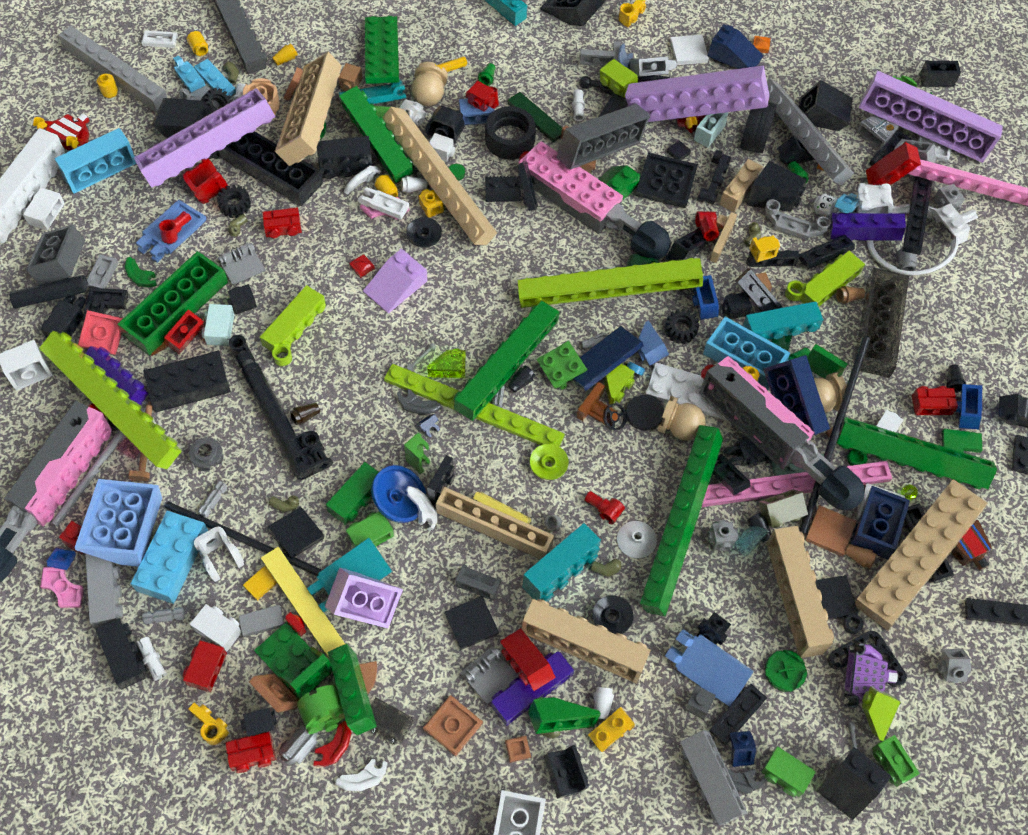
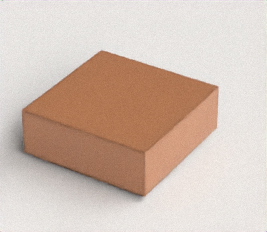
[505,736,531,763]

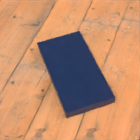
[572,326,644,391]

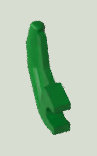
[124,257,157,288]

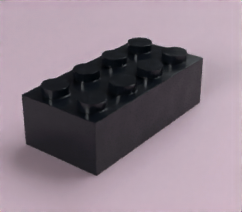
[143,350,231,413]

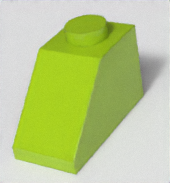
[862,686,901,741]

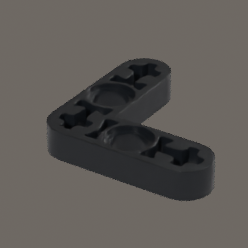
[828,631,907,687]

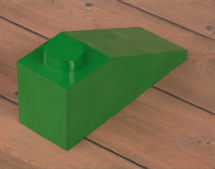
[528,697,601,734]

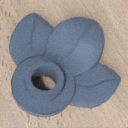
[618,43,633,69]

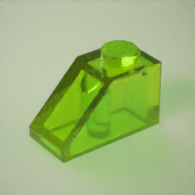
[427,348,466,378]

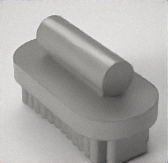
[279,724,318,765]

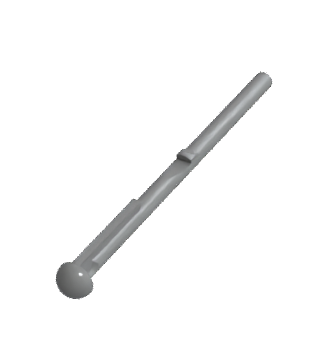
[51,399,148,527]

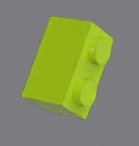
[600,59,638,98]

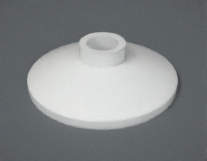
[617,521,657,558]

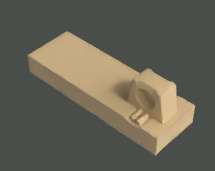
[710,212,738,263]

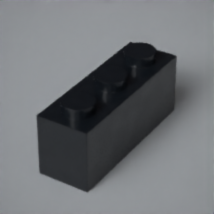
[95,618,147,690]

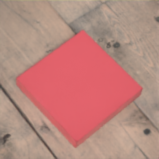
[78,310,123,355]

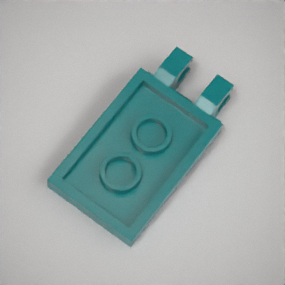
[339,79,406,109]
[307,538,393,612]

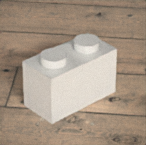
[23,188,65,230]
[190,604,242,652]

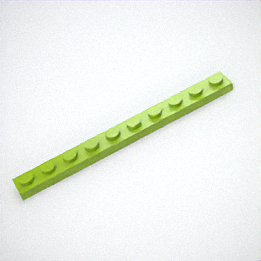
[384,364,565,447]

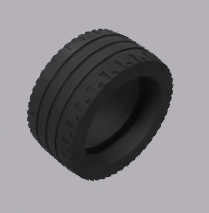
[740,101,777,154]
[485,106,536,160]

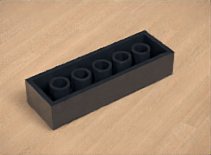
[219,131,323,206]

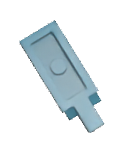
[173,55,206,93]
[835,193,859,213]

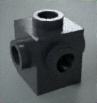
[697,612,731,645]

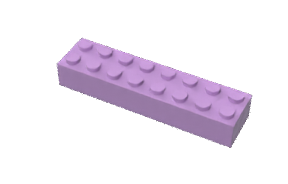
[625,66,769,122]
[859,70,1003,163]
[134,88,275,187]

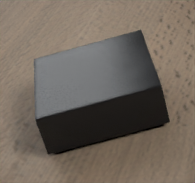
[667,140,691,160]

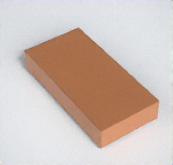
[283,67,303,100]

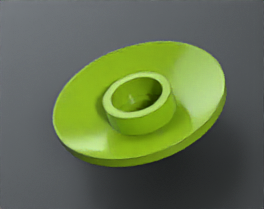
[530,444,569,480]

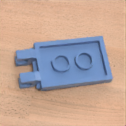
[136,200,207,263]
[665,629,754,707]

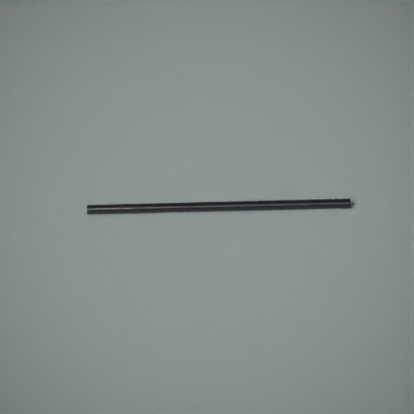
[799,336,870,534]
[165,501,322,576]

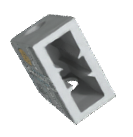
[857,115,899,150]

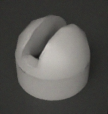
[544,515,562,531]

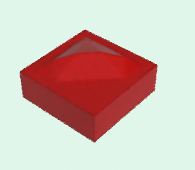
[349,254,375,278]
[285,612,306,637]

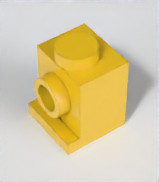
[419,189,444,218]
[749,235,780,262]

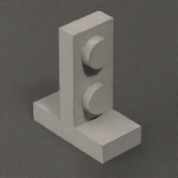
[580,41,621,66]

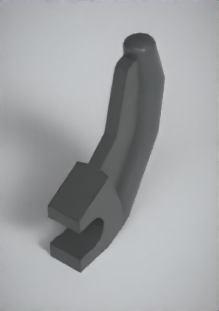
[397,389,442,415]
[727,768,767,794]

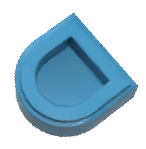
[626,361,646,376]

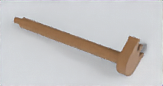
[128,400,153,481]

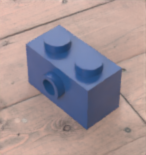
[692,275,719,320]
[956,384,983,430]

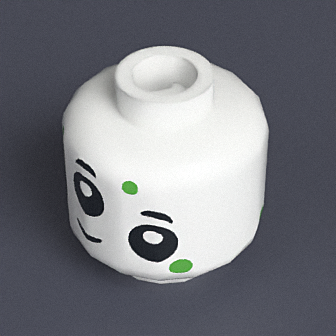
[813,193,840,219]

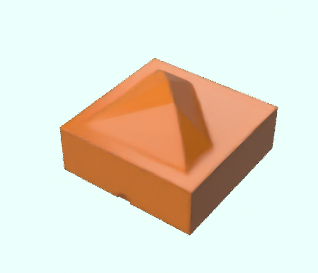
[753,36,771,53]

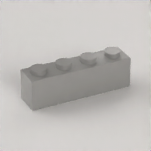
[85,553,123,629]
[680,730,748,825]

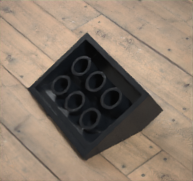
[540,0,606,26]

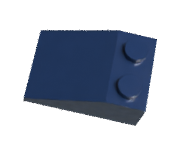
[707,24,764,69]
[850,486,910,560]

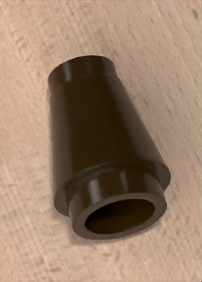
[290,402,320,425]

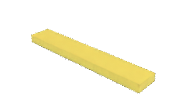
[261,547,345,658]

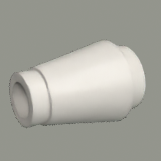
[401,176,427,193]
[593,687,614,720]

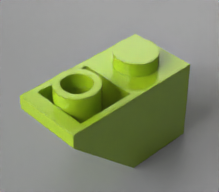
[604,363,635,407]

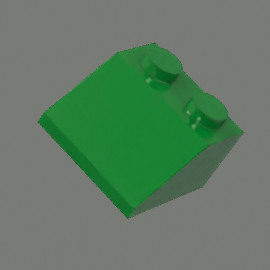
[599,165,640,201]

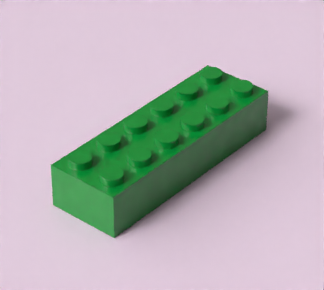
[117,251,228,356]

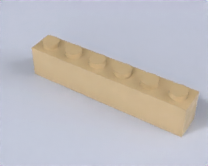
[436,487,554,560]

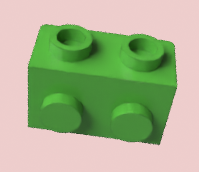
[871,735,920,788]

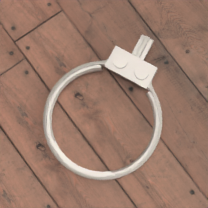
[867,203,978,275]

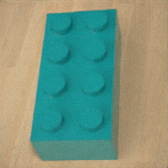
[522,523,601,602]

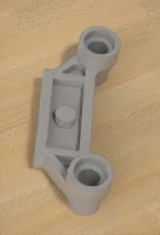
[765,199,831,240]

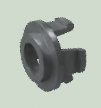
[189,437,224,472]

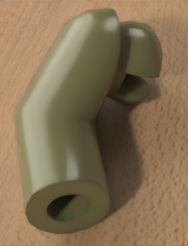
[228,214,248,237]
[744,222,761,247]
[269,495,299,513]

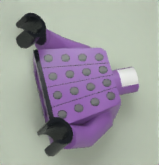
[844,640,898,708]

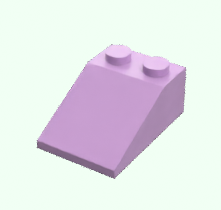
[363,248,427,314]
[325,568,403,628]

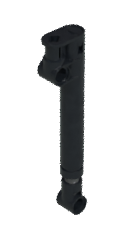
[229,335,333,480]

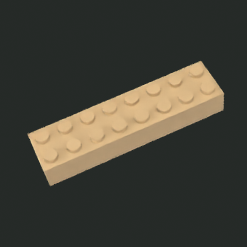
[275,51,342,166]
[855,479,988,631]

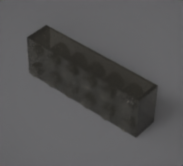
[854,268,909,378]

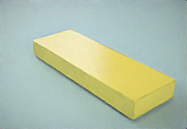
[473,492,531,524]

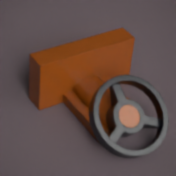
[577,382,627,430]

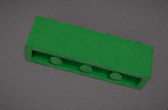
[328,643,377,736]

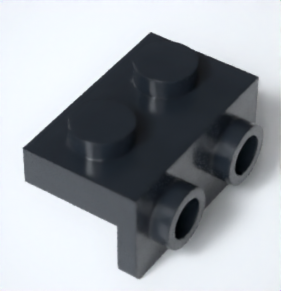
[544,745,589,799]

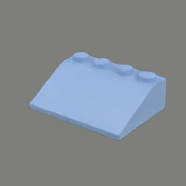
[75,479,162,567]

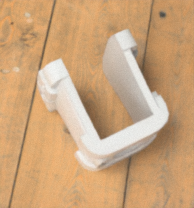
[856,183,893,213]
[194,526,244,581]

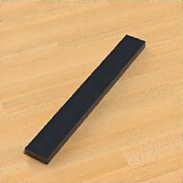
[902,176,932,255]

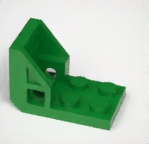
[254,622,333,699]

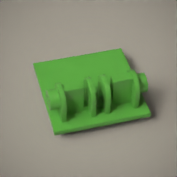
[536,341,587,390]

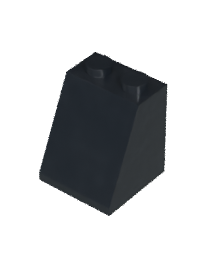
[798,80,852,131]
[152,98,215,138]
[746,161,806,212]
[817,747,891,820]

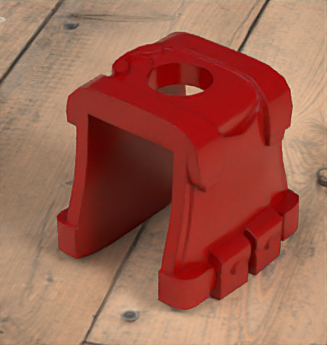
[183,158,228,204]

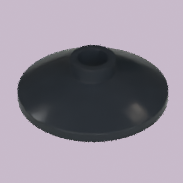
[406,217,442,248]
[592,595,634,634]

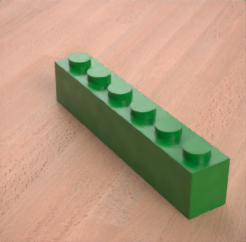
[339,86,414,184]

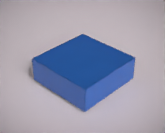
[47,548,76,570]

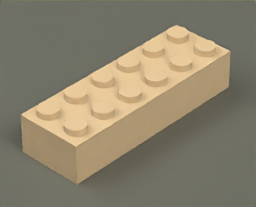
[766,526,834,658]
[522,599,651,684]

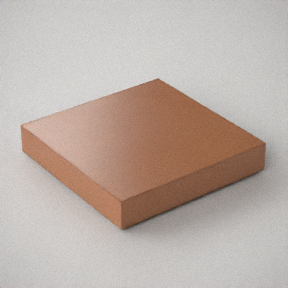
[805,505,856,557]
[249,673,299,713]
[423,695,483,757]

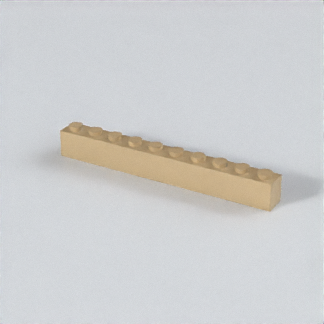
[382,107,497,245]

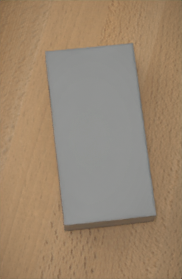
[239,605,284,637]

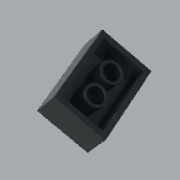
[317,136,372,179]

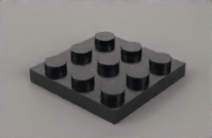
[636,152,698,208]

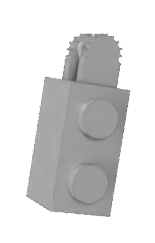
[630,56,677,76]

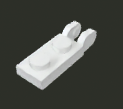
[358,187,409,220]

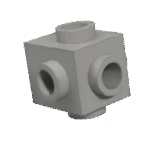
[933,184,965,211]
[707,520,738,551]
[938,649,971,683]

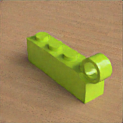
[785,251,865,307]
[260,285,326,366]

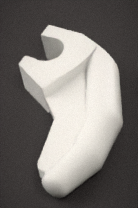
[344,166,382,194]
[405,486,437,531]
[335,759,388,791]

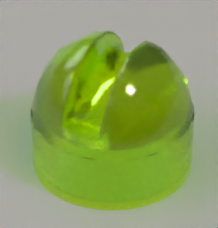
[901,484,918,501]

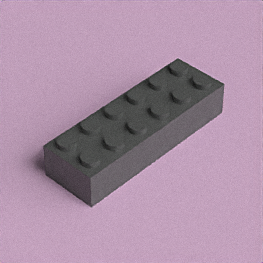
[556,104,650,170]

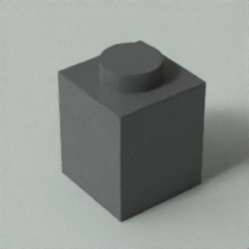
[684,685,716,720]

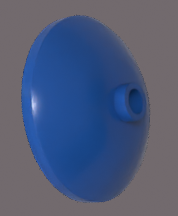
[371,465,426,523]

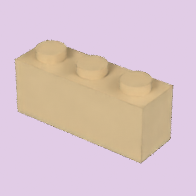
[719,159,763,213]

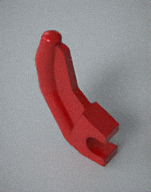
[313,721,352,767]

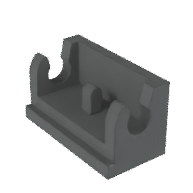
[456,564,502,601]

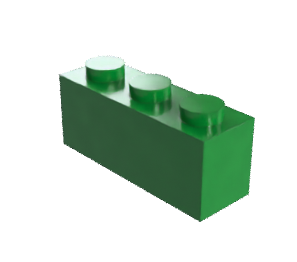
[326,462,379,525]

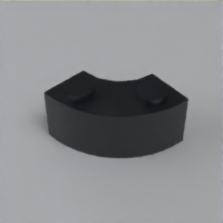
[999,393,1028,428]

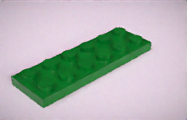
[365,16,399,84]

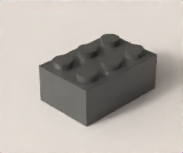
[26,224,86,285]

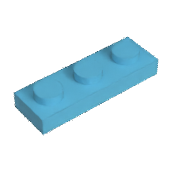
[194,59,236,96]

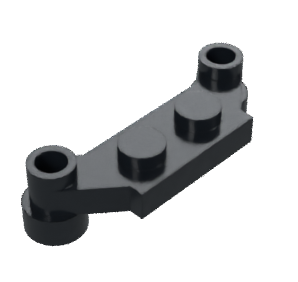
[697,149,731,205]

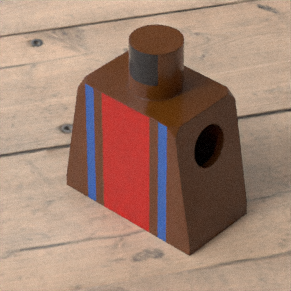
[950,520,992,571]

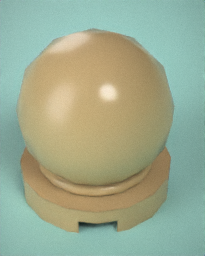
[411,62,448,107]
[814,373,847,413]
[657,396,706,441]

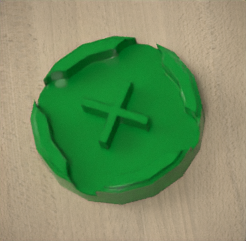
[765,650,807,692]

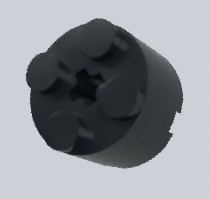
[425,105,465,144]

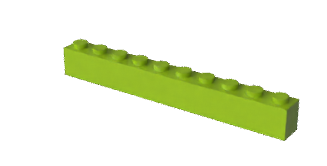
[518,258,703,308]
[39,331,182,469]

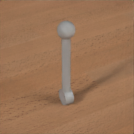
[407,343,436,371]
[849,722,857,749]

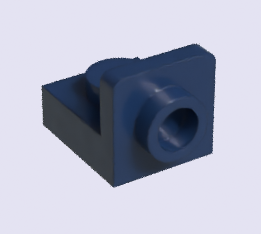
[730,731,756,767]

